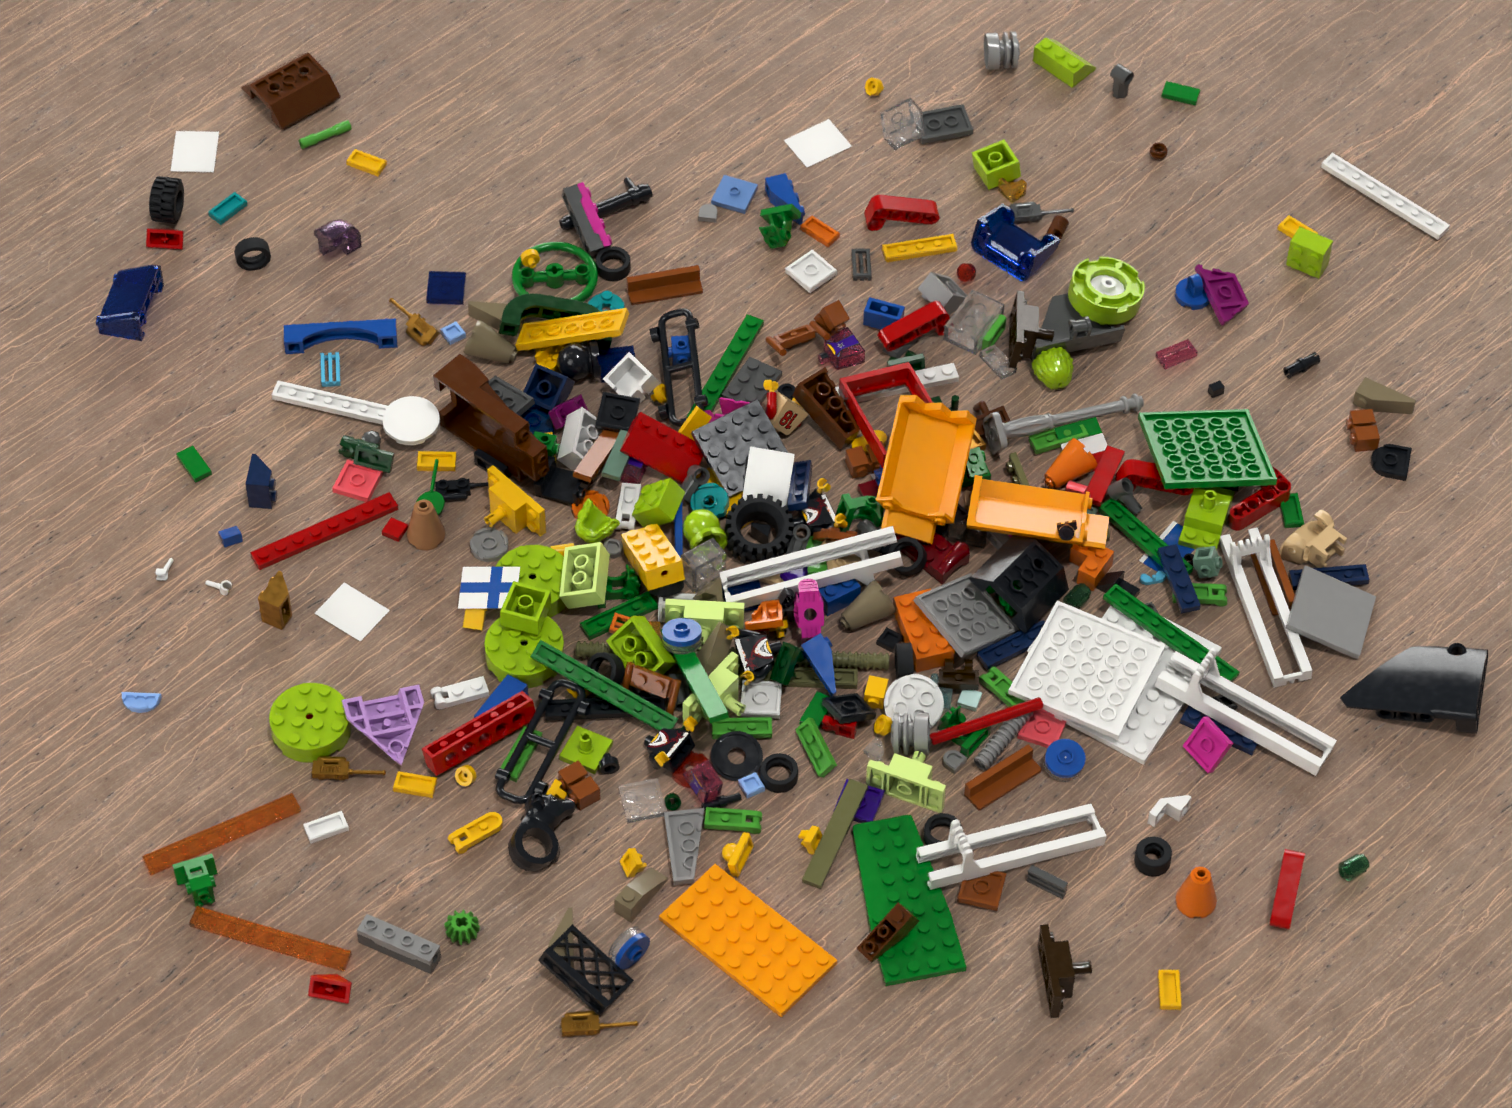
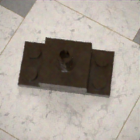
[1008,290,1054,369]
[1037,924,1092,1018]

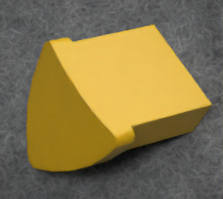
[463,608,488,630]

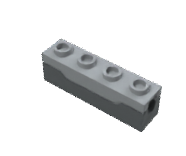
[357,914,441,974]

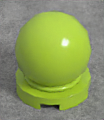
[682,509,728,559]

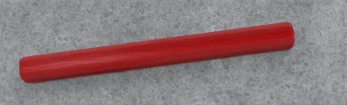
[929,697,1043,745]

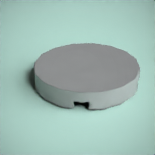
[470,527,509,562]

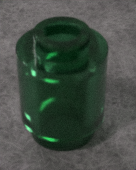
[1063,583,1091,609]
[1338,854,1370,881]

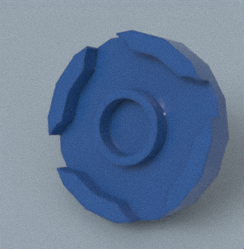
[1175,274,1209,310]

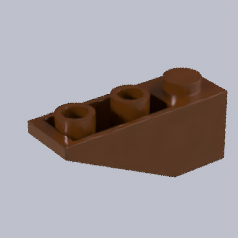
[856,902,919,963]

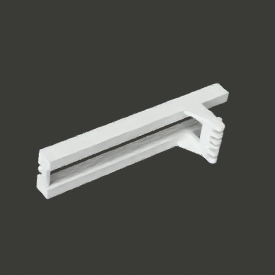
[719,526,904,608]
[1220,528,1312,688]
[1155,648,1337,776]
[916,804,1106,890]

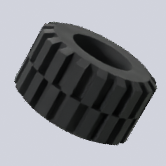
[149,176,184,224]

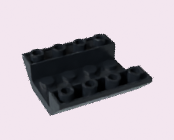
[969,535,1069,634]

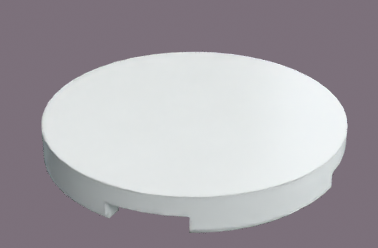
[383,396,440,445]
[884,674,944,729]

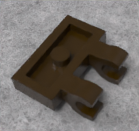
[939,659,979,690]

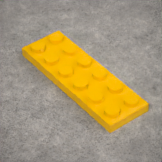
[515,308,629,351]

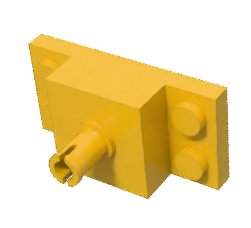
[484,465,546,537]

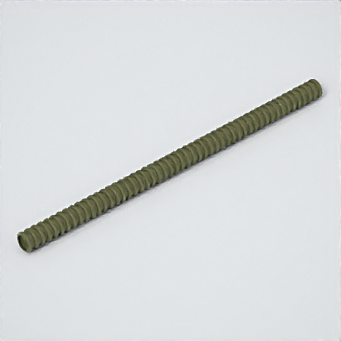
[576,641,889,670]

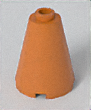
[1044,438,1097,489]
[1176,867,1217,918]

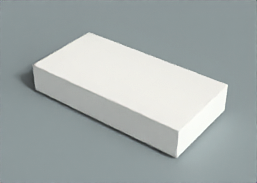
[303,811,349,844]

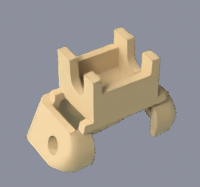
[1279,510,1347,568]

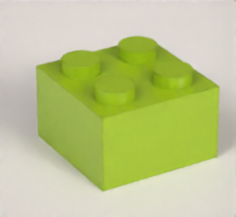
[972,140,1021,190]
[1286,227,1333,279]
[632,478,685,527]
[500,581,551,635]

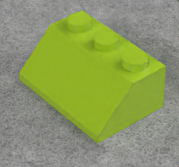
[1033,37,1096,88]
[606,616,676,675]

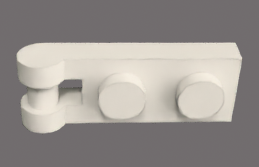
[615,482,641,531]
[430,676,489,710]

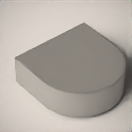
[698,204,717,223]
[604,538,623,559]
[943,750,967,774]

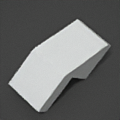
[1148,795,1192,827]

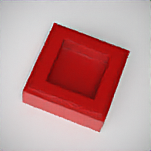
[382,517,408,542]

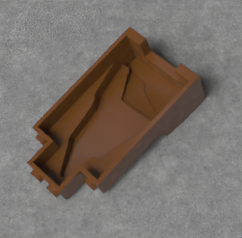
[433,354,549,482]

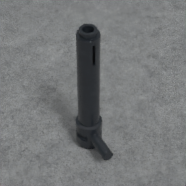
[559,177,653,230]

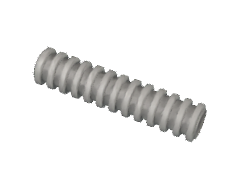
[974,703,1033,770]

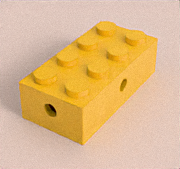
[621,524,685,591]

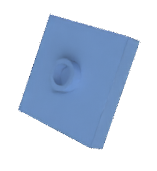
[711,175,758,214]

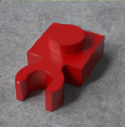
[822,715,857,739]

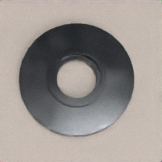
[711,731,763,781]

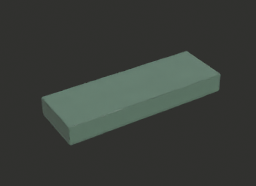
[602,430,630,482]

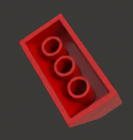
[620,412,703,484]

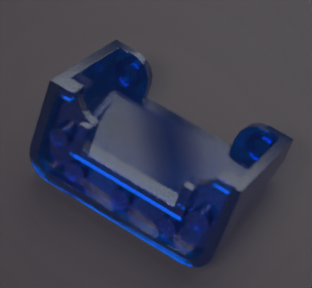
[971,203,1060,281]
[96,264,164,341]

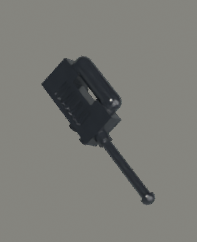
[435,478,488,501]

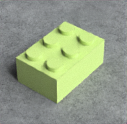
[559,542,610,609]

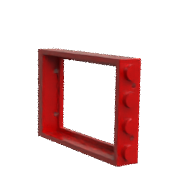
[838,362,933,468]

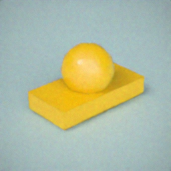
[722,832,754,878]

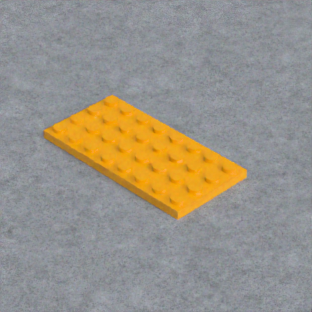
[659,864,837,1018]

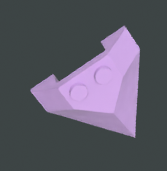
[342,685,424,766]

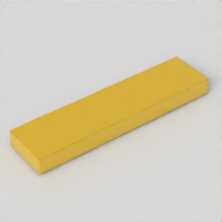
[882,234,957,263]

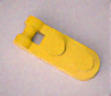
[447,812,503,854]

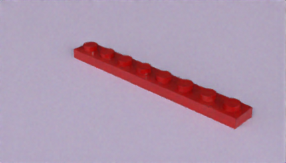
[250,492,399,570]

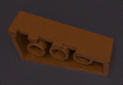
[792,367,860,450]

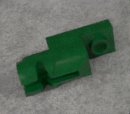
[338,435,395,473]

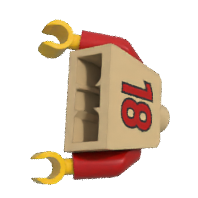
[763,380,808,435]

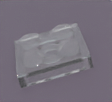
[618,778,667,823]

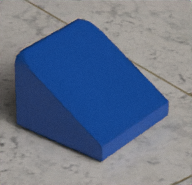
[218,526,243,548]

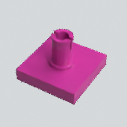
[1183,716,1233,773]

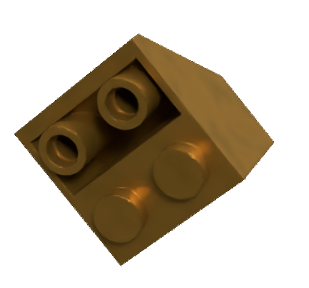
[258,570,292,630]

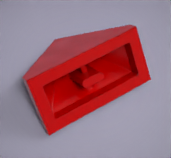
[146,228,184,249]
[308,974,352,1004]

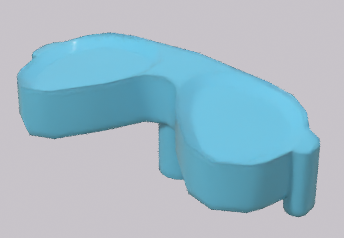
[1140,571,1166,585]

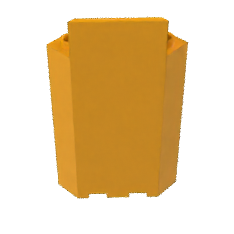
[876,395,977,545]
[966,475,1109,549]

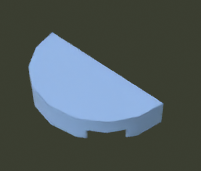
[122,692,162,713]

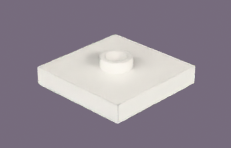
[785,250,837,293]
[740,680,782,719]

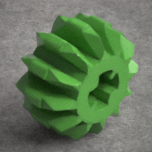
[444,909,480,945]

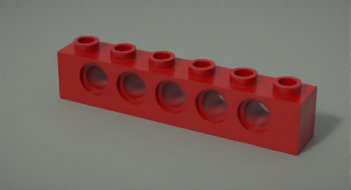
[421,691,536,776]

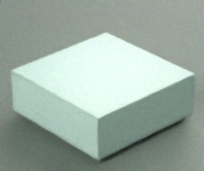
[957,690,982,712]

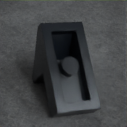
[1096,571,1140,598]

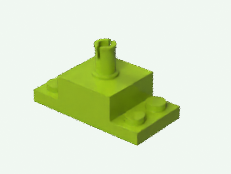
[1178,487,1235,550]

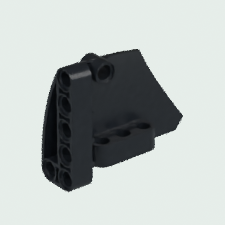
[1340,643,1488,734]

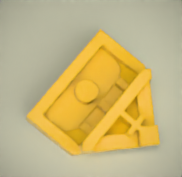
[535,345,567,372]

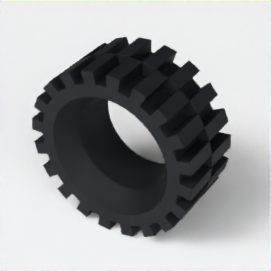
[725,494,794,564]

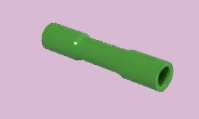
[299,120,352,149]

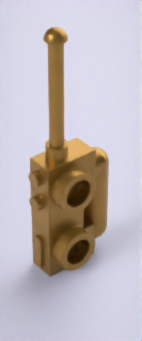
[389,298,440,346]
[312,756,386,780]
[561,1010,638,1037]

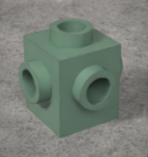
[1193,546,1223,578]

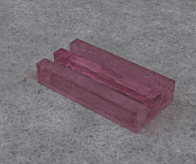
[1155,339,1198,369]

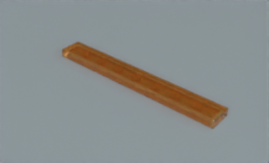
[142,793,301,875]
[189,906,352,972]

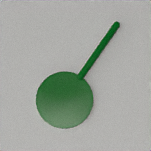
[416,459,445,515]

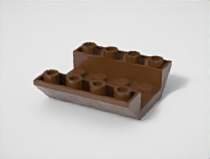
[241,53,341,130]

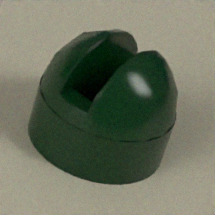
[664,793,681,811]

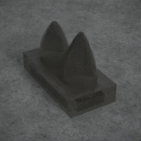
[947,519,987,549]

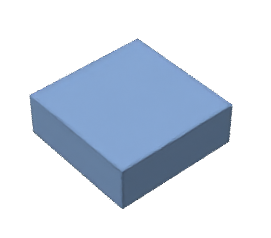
[440,322,466,345]
[738,772,765,799]

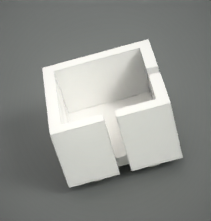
[603,352,660,403]

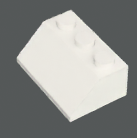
[557,407,603,472]

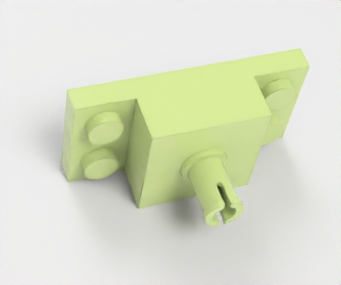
[665,599,744,650]
[683,651,746,726]
[866,751,946,813]

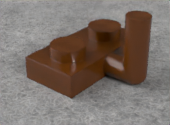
[973,400,1010,436]

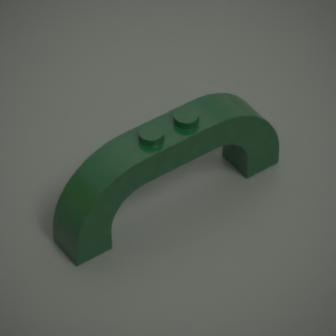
[498,294,612,353]

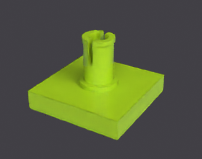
[559,726,613,774]

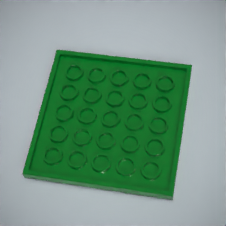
[1138,409,1277,489]

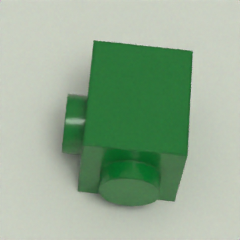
[533,431,560,457]

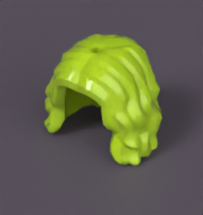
[1032,347,1073,390]
[575,498,620,544]

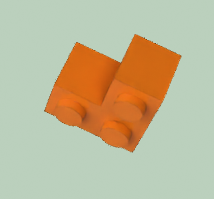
[1069,544,1114,591]

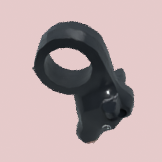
[508,793,576,872]

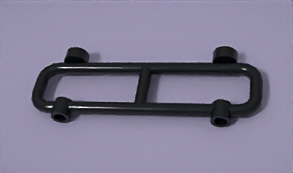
[649,308,709,427]
[495,679,591,804]

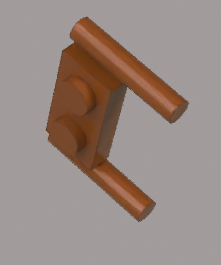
[765,321,831,356]
[622,662,681,715]

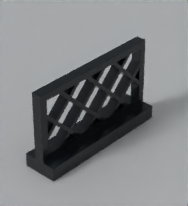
[538,924,634,1017]

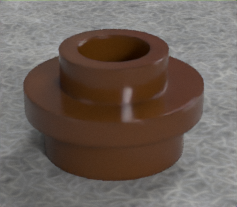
[1149,142,1168,159]

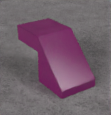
[548,394,588,429]

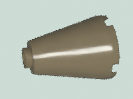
[464,320,518,364]
[840,580,895,631]

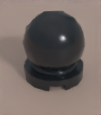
[557,341,601,380]

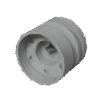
[984,31,1020,70]
[891,713,930,755]

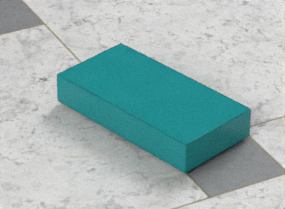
[208,192,248,225]

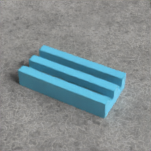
[320,352,341,387]

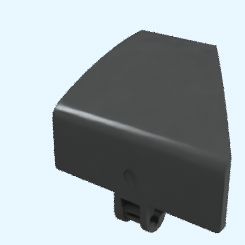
[1031,293,1125,361]

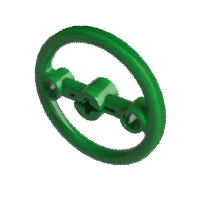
[512,242,598,302]

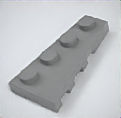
[664,808,704,885]

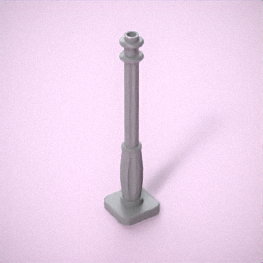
[983,393,1144,455]

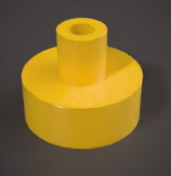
[865,78,884,96]
[520,249,540,268]
[651,384,666,404]
[769,619,789,638]
[874,714,892,736]
[455,765,476,786]

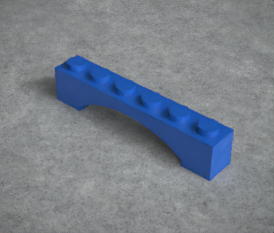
[284,318,398,354]

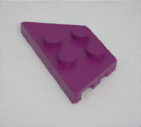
[1195,264,1249,326]

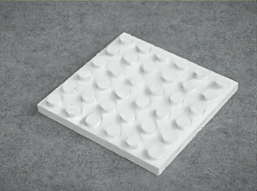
[1008,601,1166,740]

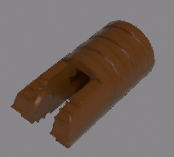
[1043,215,1069,249]

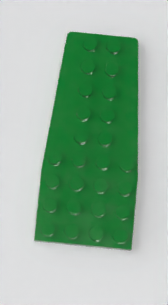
[852,815,967,986]

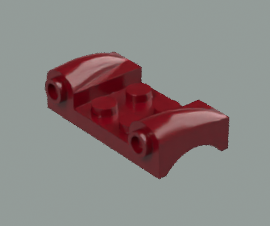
[895,531,970,585]

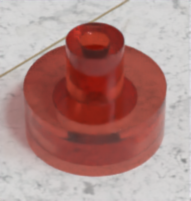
[957,263,976,282]

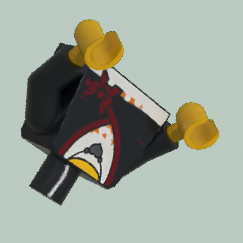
[792,478,848,536]
[726,625,782,686]
[644,716,698,773]

